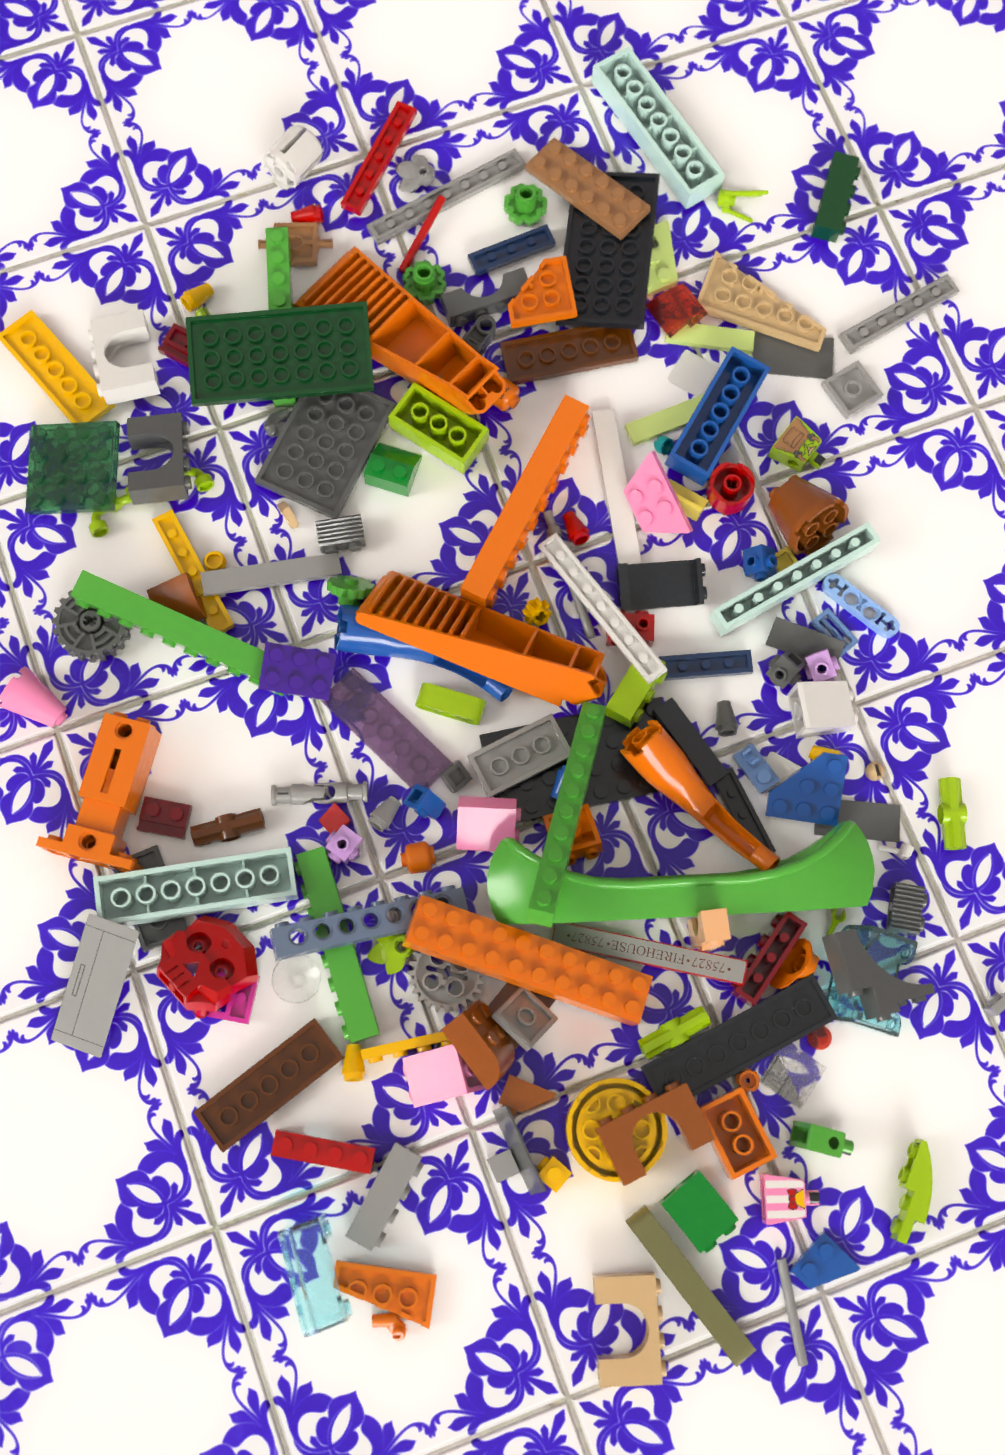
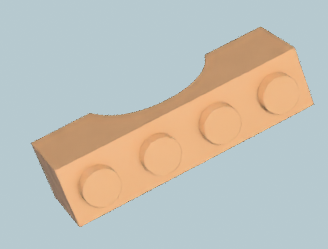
[687,908,731,952]

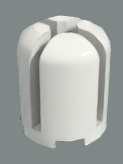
[261,125,322,190]

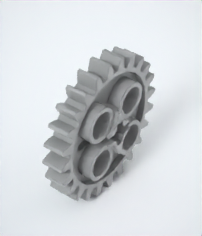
[407,952,485,1014]

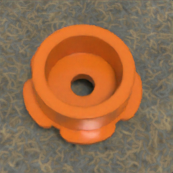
[735,1068,760,1093]

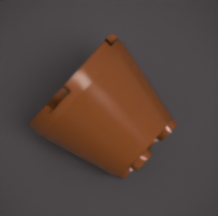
[768,475,849,556]

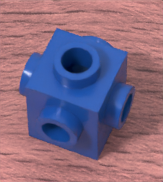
[743,544,777,582]

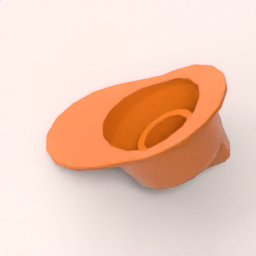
[770,938,819,989]

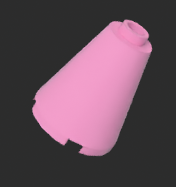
[0,666,68,727]

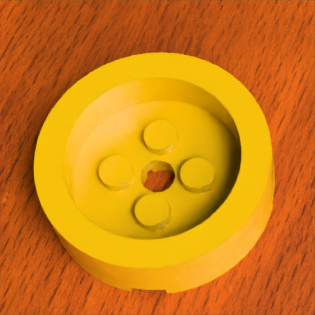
[565,1078,667,1182]

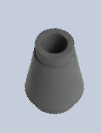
[715,700,739,737]

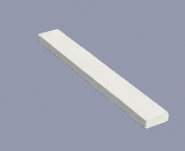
[591,408,642,564]
[538,532,667,685]

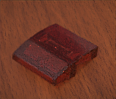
[646,283,708,338]

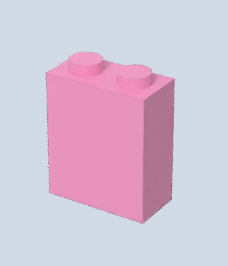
[456,796,521,852]

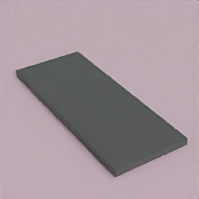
[765,617,846,666]

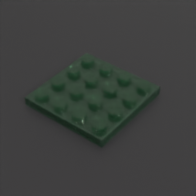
[25,421,120,515]

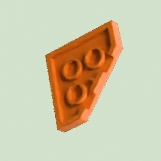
[508,255,577,329]

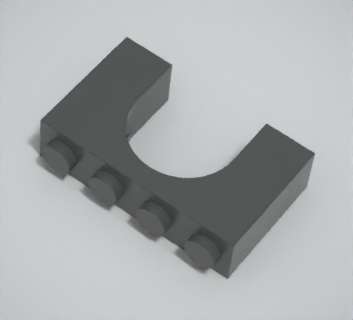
[127,412,192,505]

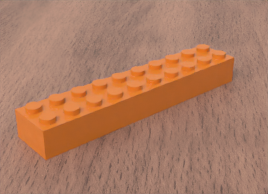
[460,395,591,609]
[402,894,653,1026]

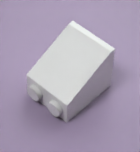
[787,681,858,739]

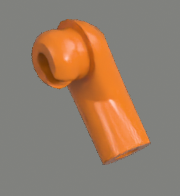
[372,1313,407,1341]

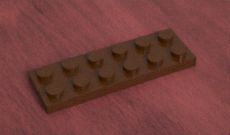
[500,327,639,385]
[193,1018,344,1153]

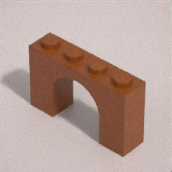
[594,1080,715,1186]

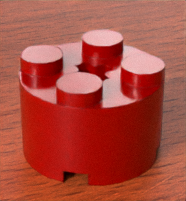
[705,462,755,516]

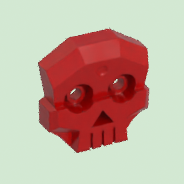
[156,915,258,1019]

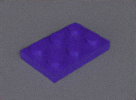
[258,642,337,701]

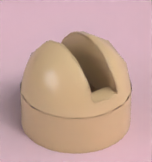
[865,761,885,781]

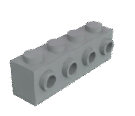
[345,1142,424,1252]

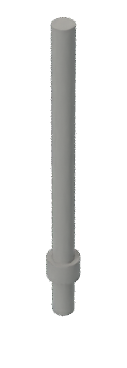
[543,510,596,639]

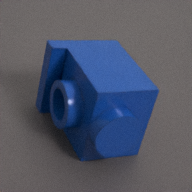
[403,784,446,820]

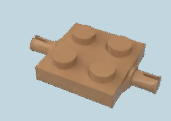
[258,222,333,266]

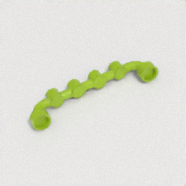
[88,467,215,538]

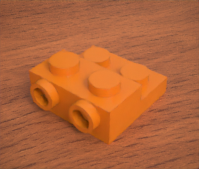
[542,803,603,866]

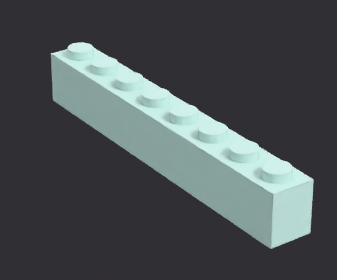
[709,522,881,637]

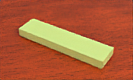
[665,320,755,355]
[624,394,704,447]

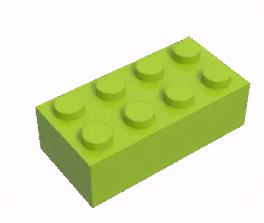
[388,382,489,475]

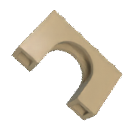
[592,1272,666,1388]

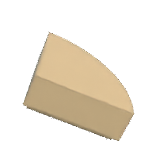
[277,501,299,529]

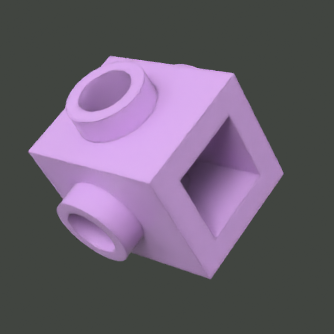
[804,648,840,681]
[325,824,364,865]

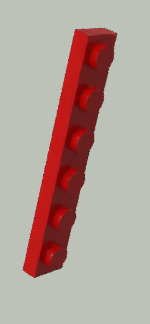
[340,101,417,216]

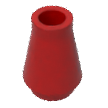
[291,203,324,226]
[562,511,590,546]

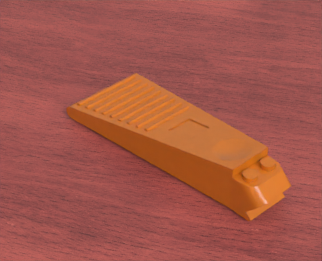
[293,246,506,415]
[355,571,607,707]

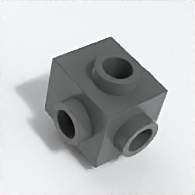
[765,648,807,689]

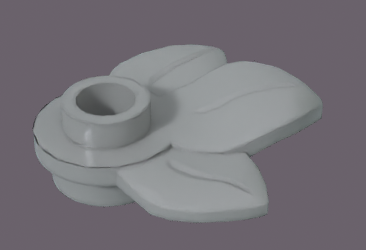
[395,154,435,192]

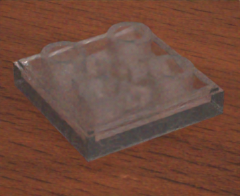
[759,1044,827,1110]

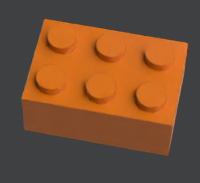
[699,1087,778,1180]

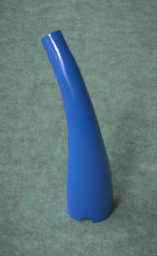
[334,604,513,702]

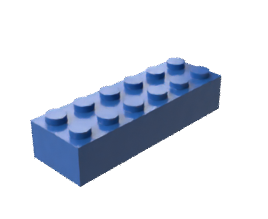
[664,346,771,486]

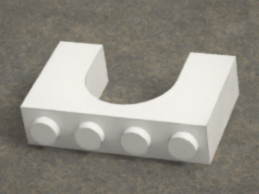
[88,309,161,405]

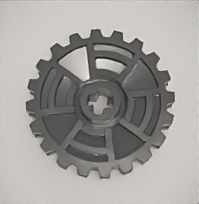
[52,590,133,663]

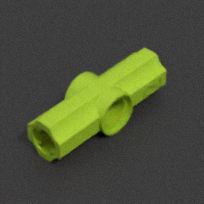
[937,777,968,850]
[637,1005,712,1060]

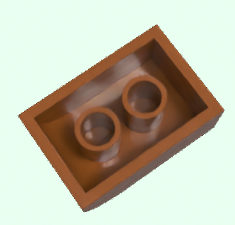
[441,999,515,1091]

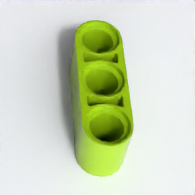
[415,682,486,725]

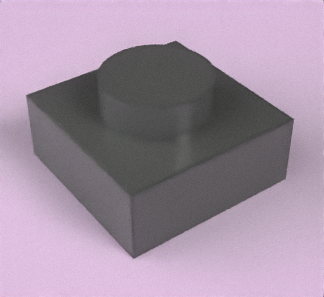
[439,760,473,793]

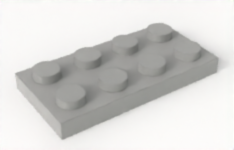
[467,713,571,797]

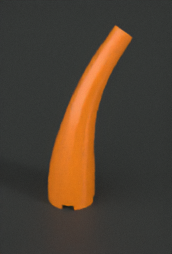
[620,720,780,871]

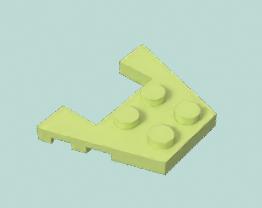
[647,220,678,298]

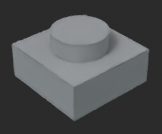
[983,992,1005,1017]

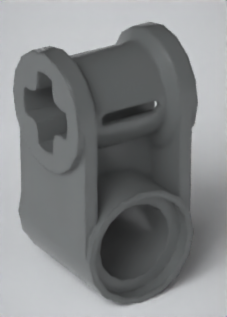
[462,315,496,356]

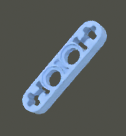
[821,574,900,638]

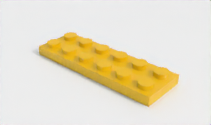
[0,309,116,433]

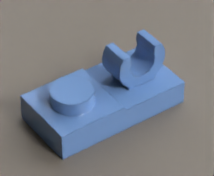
[732,743,780,795]

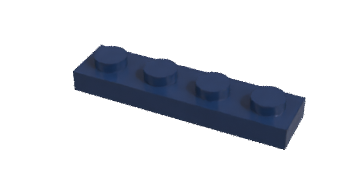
[467,224,556,277]
[658,649,753,681]

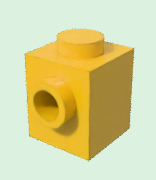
[536,1155,572,1193]

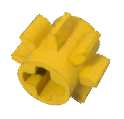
[522,597,552,627]

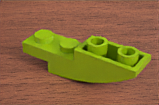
[890,1139,933,1245]

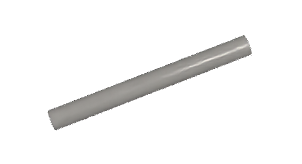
[776,1258,808,1367]

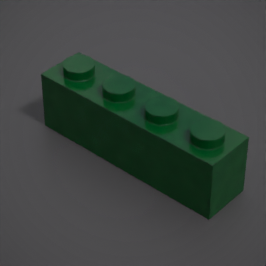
[811,151,861,243]

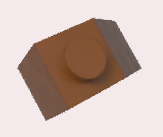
[498,1074,556,1115]

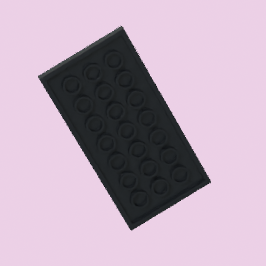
[555,172,660,330]
[479,697,667,824]

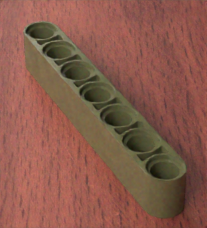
[625,1205,756,1368]

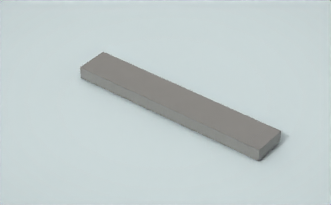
[838,274,960,354]
[200,552,342,597]

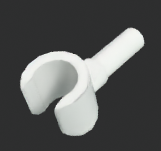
[878,843,914,860]

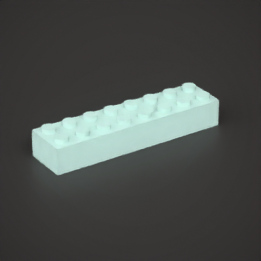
[592,46,725,209]
[93,847,299,926]

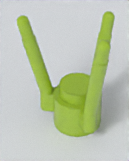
[717,189,769,223]

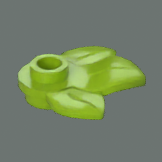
[367,934,414,975]

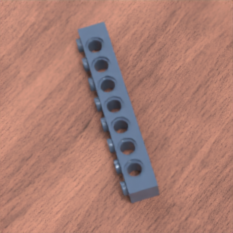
[269,885,469,961]

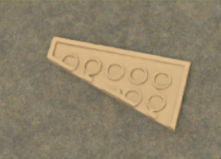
[694,251,827,352]

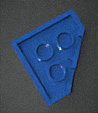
[765,752,848,826]

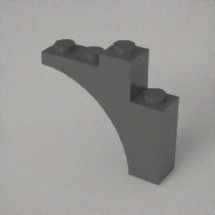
[822,928,935,1023]

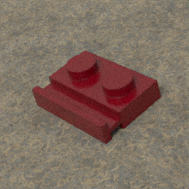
[157,323,189,368]
[136,796,193,840]

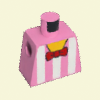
[759,1173,820,1225]

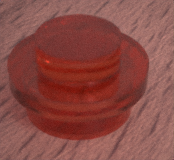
[807,1026,832,1050]

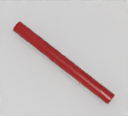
[398,195,446,274]

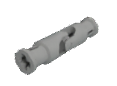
[271,781,368,806]

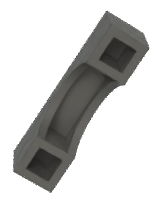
[441,267,528,328]

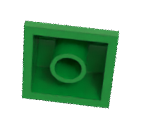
[364,443,422,497]

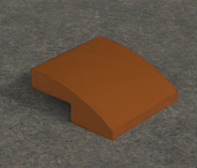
[147,572,207,622]

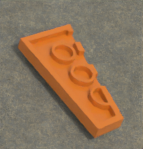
[332,1260,437,1329]

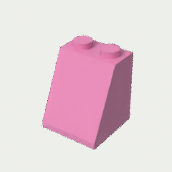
[402,1044,485,1108]

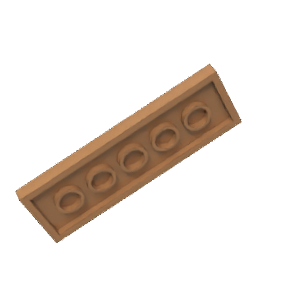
[525,137,650,240]

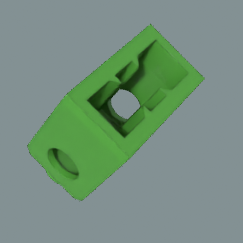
[789,1120,854,1158]

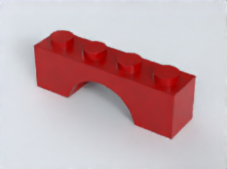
[270,1129,377,1174]

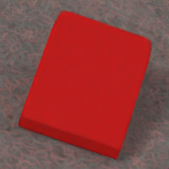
[318,803,352,834]

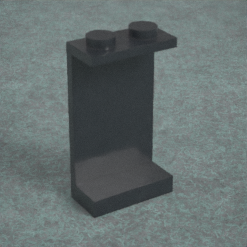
[615,558,707,611]

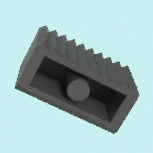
[315,514,366,554]
[885,882,928,937]

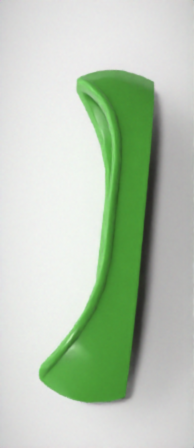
[487,820,875,925]

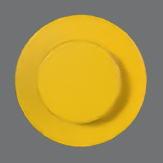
[203,551,227,571]

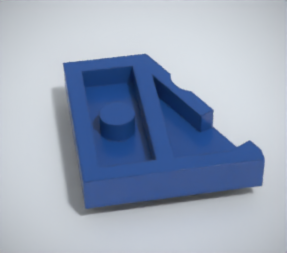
[789,1232,861,1289]

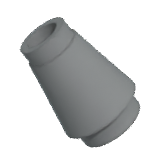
[368,796,401,832]

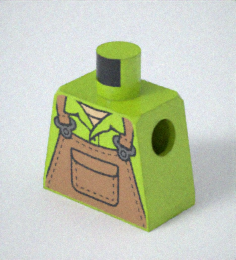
[768,416,826,472]

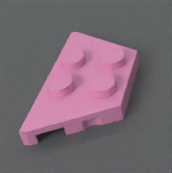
[623,451,693,533]

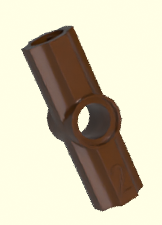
[190,808,266,847]

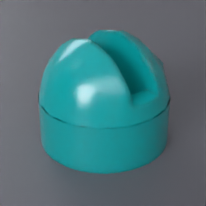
[654,436,673,455]

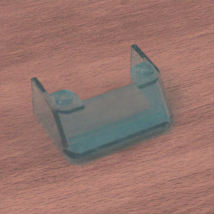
[278,1213,352,1338]

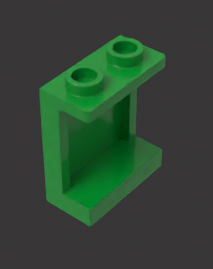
[659,1169,739,1253]

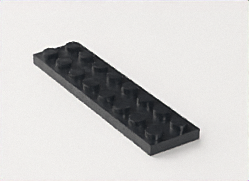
[640,974,838,1096]

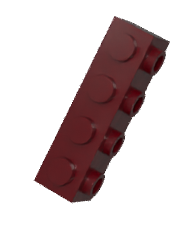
[730,911,808,1007]

